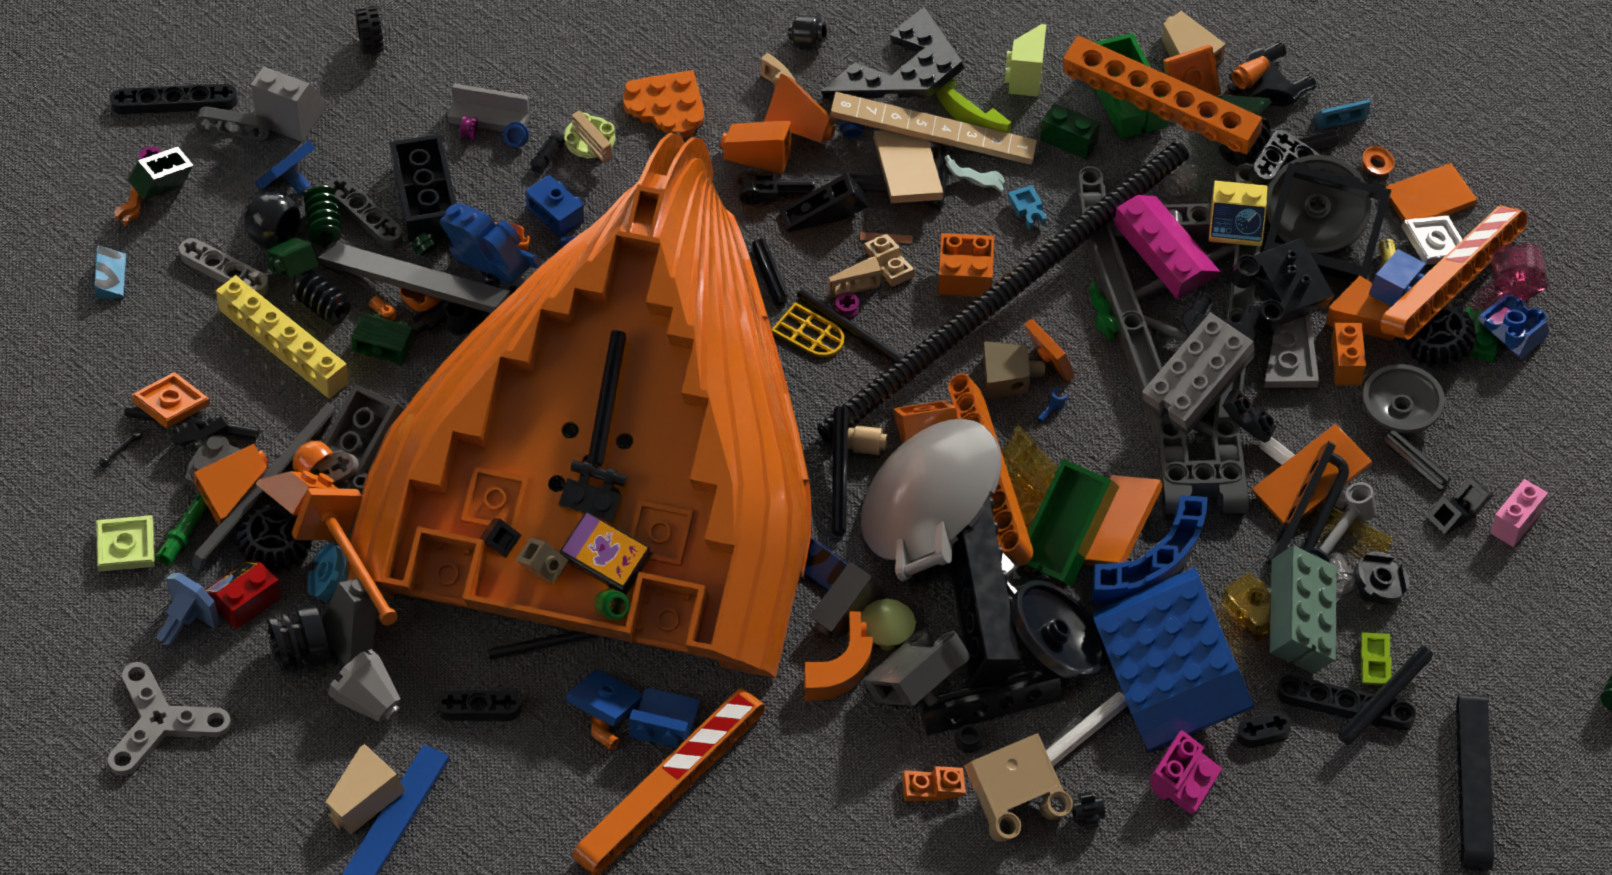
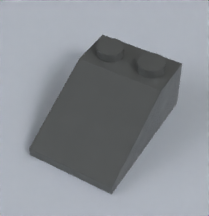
[323,384,405,476]

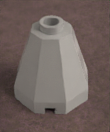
[328,649,401,722]

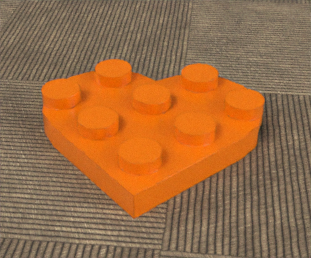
[623,70,704,138]

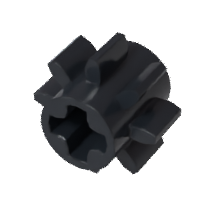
[1072,791,1105,829]

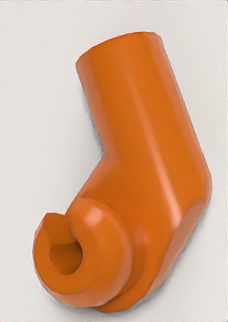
[369,296,396,321]
[591,716,620,750]

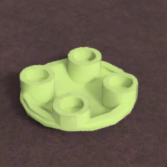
[564,113,616,159]
[861,599,916,651]

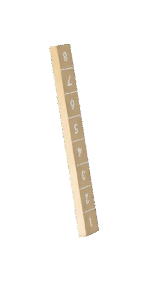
[830,92,1037,165]

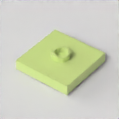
[96,515,155,572]

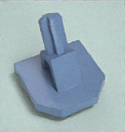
[157,573,220,645]

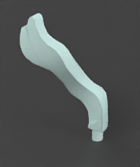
[944,155,1005,193]

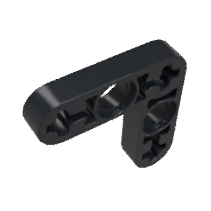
[1248,130,1321,186]

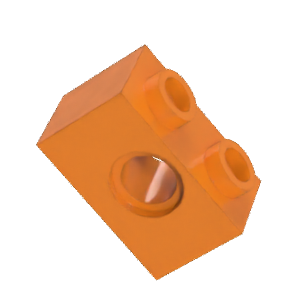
[1331,323,1366,385]

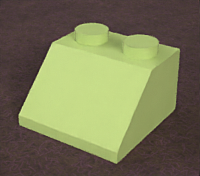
[1004,24,1046,97]

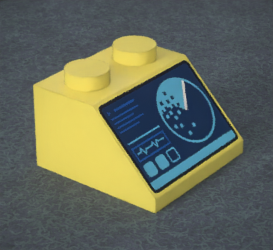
[1209,181,1267,247]

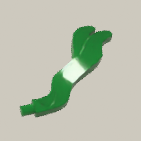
[1089,281,1120,340]

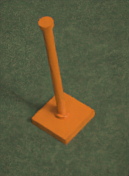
[292,488,398,626]

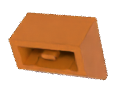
[938,233,994,297]

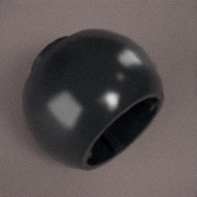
[244,192,301,249]

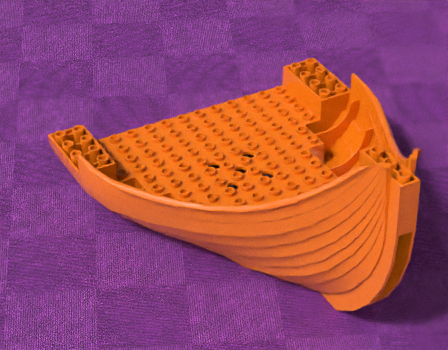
[345,133,811,679]

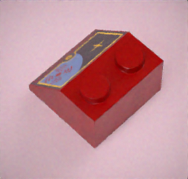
[205,561,281,630]

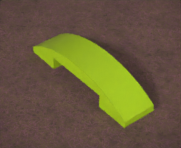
[936,78,1012,134]

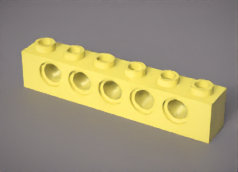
[216,275,349,399]

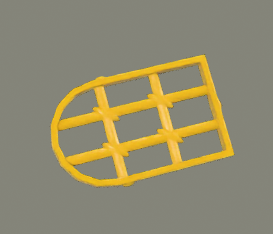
[771,302,844,358]

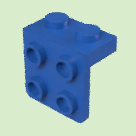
[629,688,699,748]

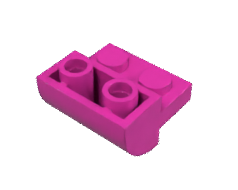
[1150,730,1222,815]

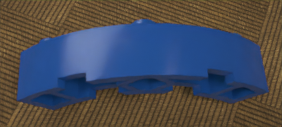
[1091,495,1208,604]

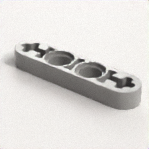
[179,238,269,297]

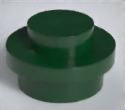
[412,232,438,256]

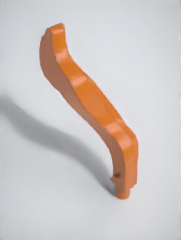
[114,187,142,226]

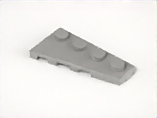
[1264,314,1319,388]

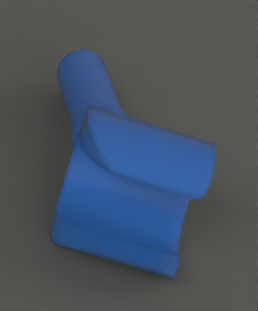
[1037,388,1067,423]

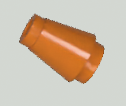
[1232,56,1270,89]

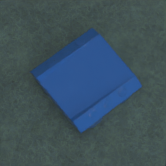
[1478,293,1549,361]

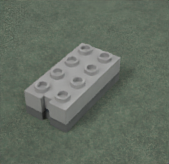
[1142,312,1255,435]

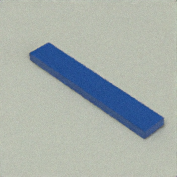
[342,744,449,875]

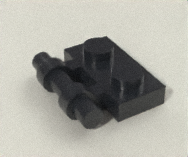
[558,460,628,523]

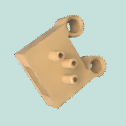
[964,733,1073,843]

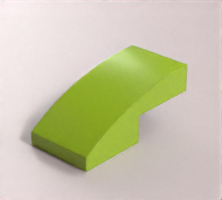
[1360,632,1391,685]

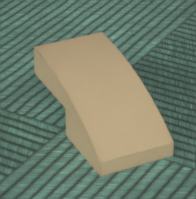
[761,52,796,91]

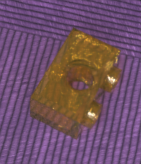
[1221,572,1271,642]

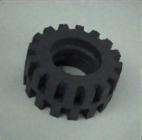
[355,6,384,54]

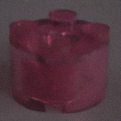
[1491,242,1548,303]

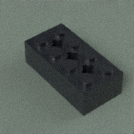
[389,134,457,241]

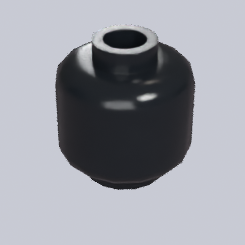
[788,16,827,49]

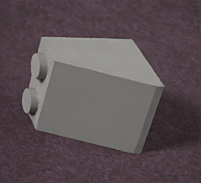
[251,67,327,142]

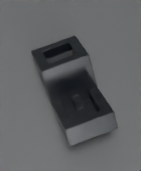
[1427,477,1493,535]

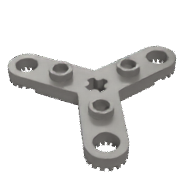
[108,662,231,777]

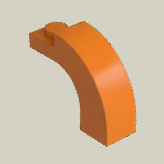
[804,612,873,701]

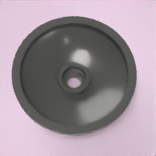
[1362,364,1445,433]

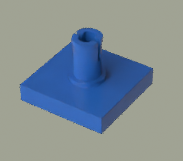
[255,140,316,195]

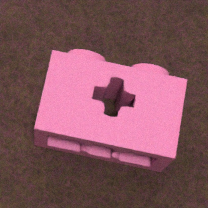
[1490,479,1548,547]

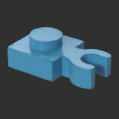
[1008,185,1046,230]

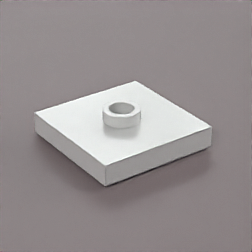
[1401,216,1462,265]

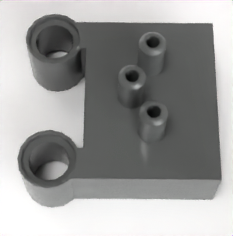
[862,629,971,706]

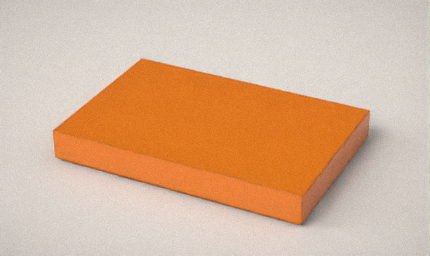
[1386,163,1477,222]

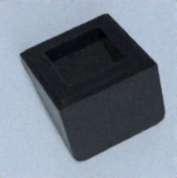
[479,518,522,558]

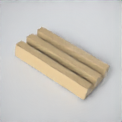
[572,111,611,163]

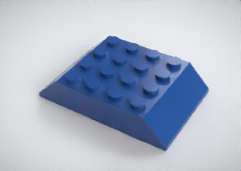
[1092,567,1255,752]

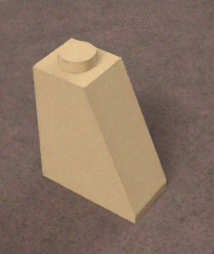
[1162,11,1226,66]
[326,744,405,834]

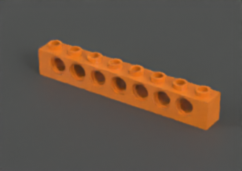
[1063,35,1262,155]

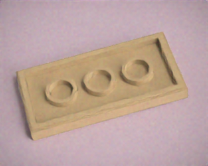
[873,130,943,203]

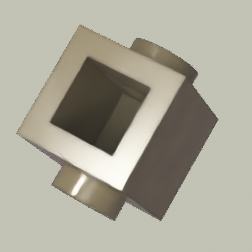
[515,537,568,584]

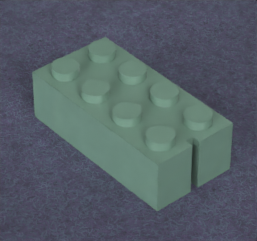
[1270,545,1337,674]

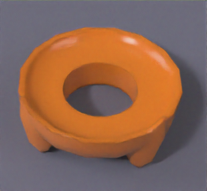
[1361,145,1395,176]

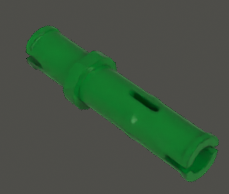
[156,494,208,566]

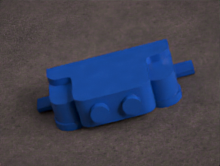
[439,203,543,284]

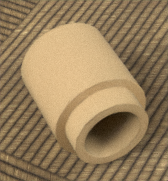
[848,426,887,455]

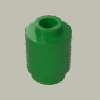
[594,589,630,620]

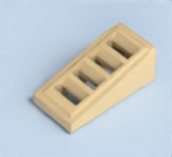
[828,256,881,298]

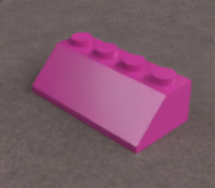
[1114,195,1220,300]

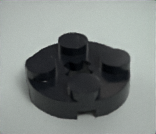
[1354,551,1410,604]

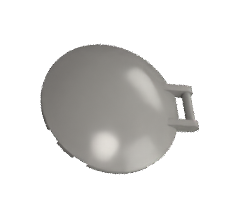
[861,419,1002,582]

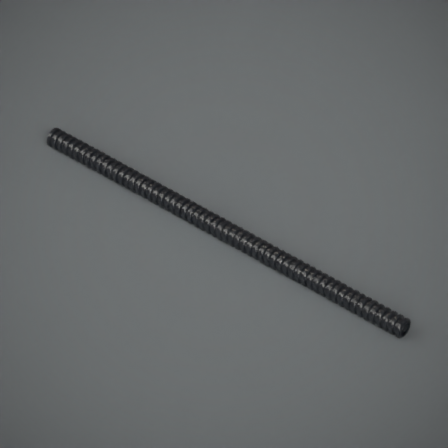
[817,141,1189,444]

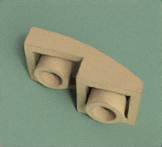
[864,234,915,287]

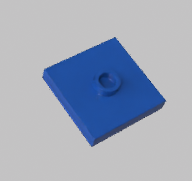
[566,669,643,727]

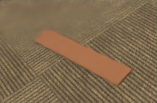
[860,232,913,244]

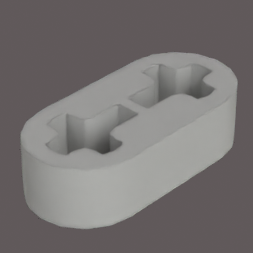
[310,452,359,485]

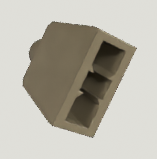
[983,342,1045,399]

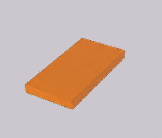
[1252,424,1372,525]
[1083,475,1163,566]

